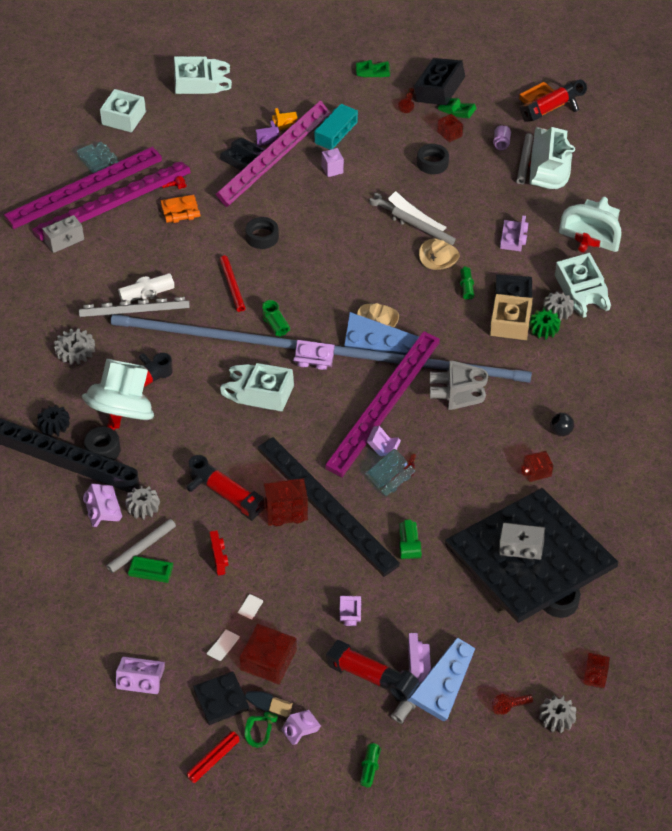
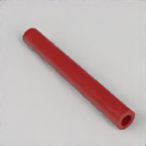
[219,255,246,312]

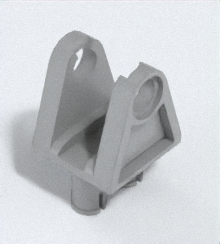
[430,361,488,410]

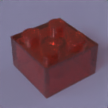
[264,478,308,526]
[240,624,297,685]

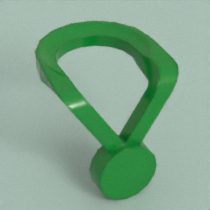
[245,712,278,748]

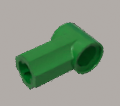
[262,300,290,337]
[399,520,422,559]

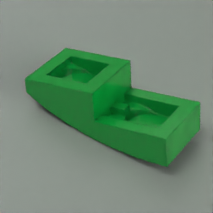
[356,60,391,77]
[438,98,477,118]

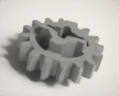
[54,329,95,365]

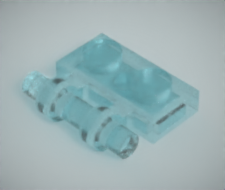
[77,142,119,173]
[365,448,416,497]

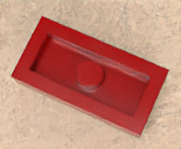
[210,530,229,576]

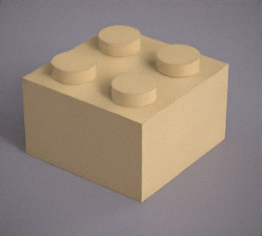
[490,294,533,340]

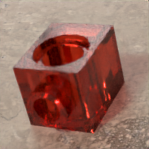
[437,114,463,143]
[521,451,554,482]

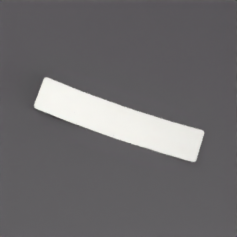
[389,192,446,231]
[207,594,263,661]

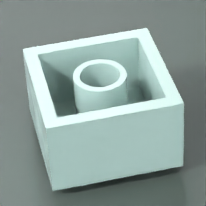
[100,89,146,133]

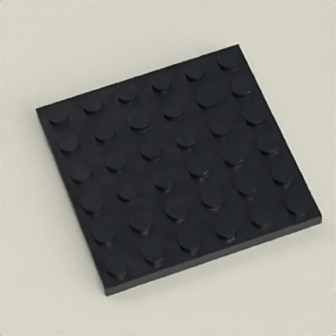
[445,488,618,623]

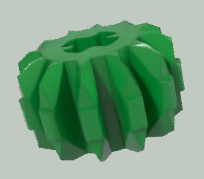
[529,308,561,340]

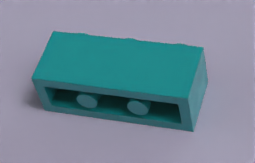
[314,104,358,150]

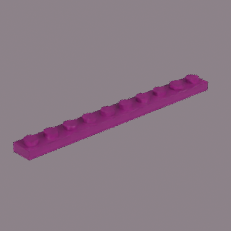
[215,100,331,207]
[4,146,162,229]
[32,162,191,241]
[325,331,440,477]

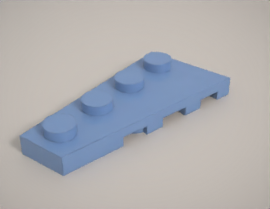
[345,312,419,355]
[407,638,475,721]

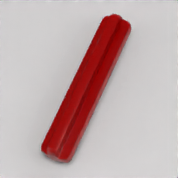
[186,731,240,783]

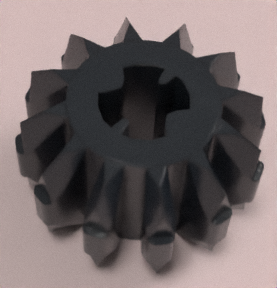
[37,404,70,437]

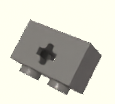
[42,215,84,253]
[500,523,545,560]

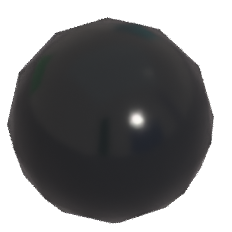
[550,412,575,436]

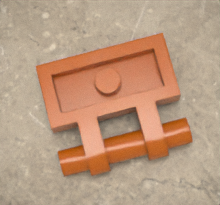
[161,195,200,223]

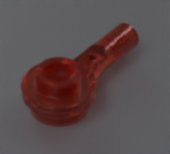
[398,88,414,113]
[492,694,533,715]

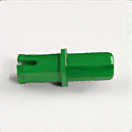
[460,266,474,299]
[360,743,381,788]

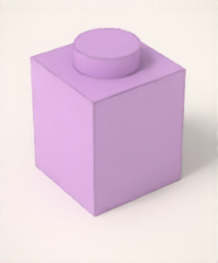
[322,148,344,177]

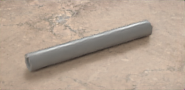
[517,133,533,184]
[392,207,456,245]
[106,519,176,573]

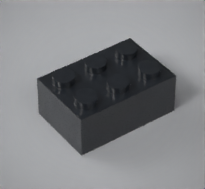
[414,58,465,105]

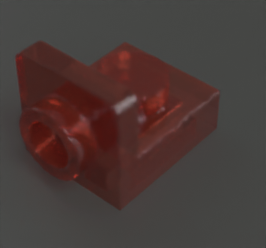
[584,653,610,688]

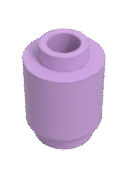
[493,125,511,150]

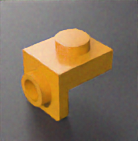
[272,108,297,130]

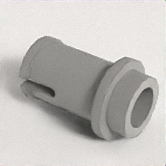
[391,700,416,724]

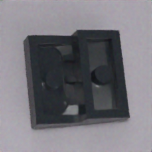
[220,137,265,171]

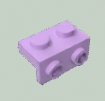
[83,484,122,527]

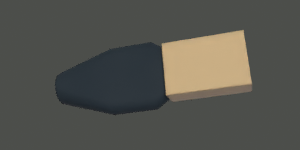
[245,691,293,717]

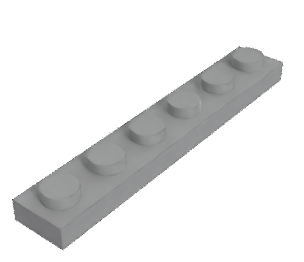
[79,297,190,317]

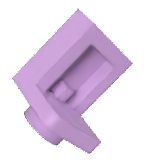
[367,426,401,456]
[340,596,361,626]
[282,710,321,745]

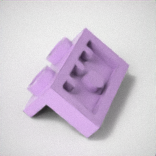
[500,216,528,251]
[293,340,335,370]
[408,633,431,684]
[116,657,165,694]

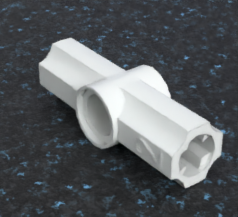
[118,274,175,302]

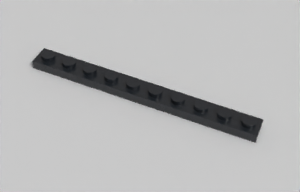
[258,437,400,577]

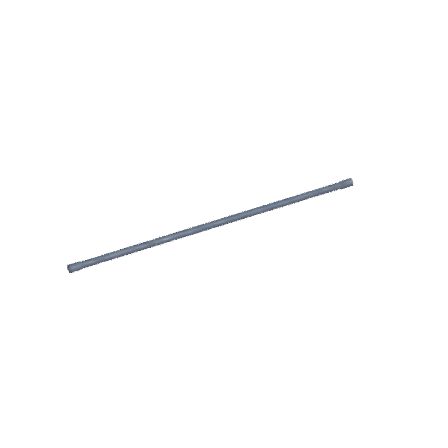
[111,314,532,383]

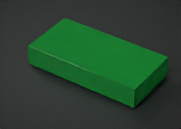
[128,556,174,583]

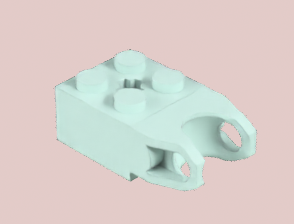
[174,57,232,94]
[555,253,611,318]
[220,363,294,411]

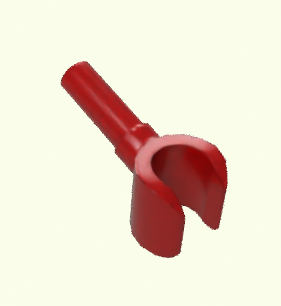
[162,176,187,189]

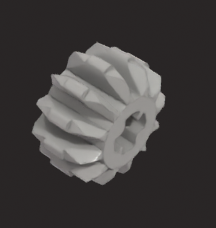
[543,291,574,321]
[125,485,160,519]
[539,694,576,733]

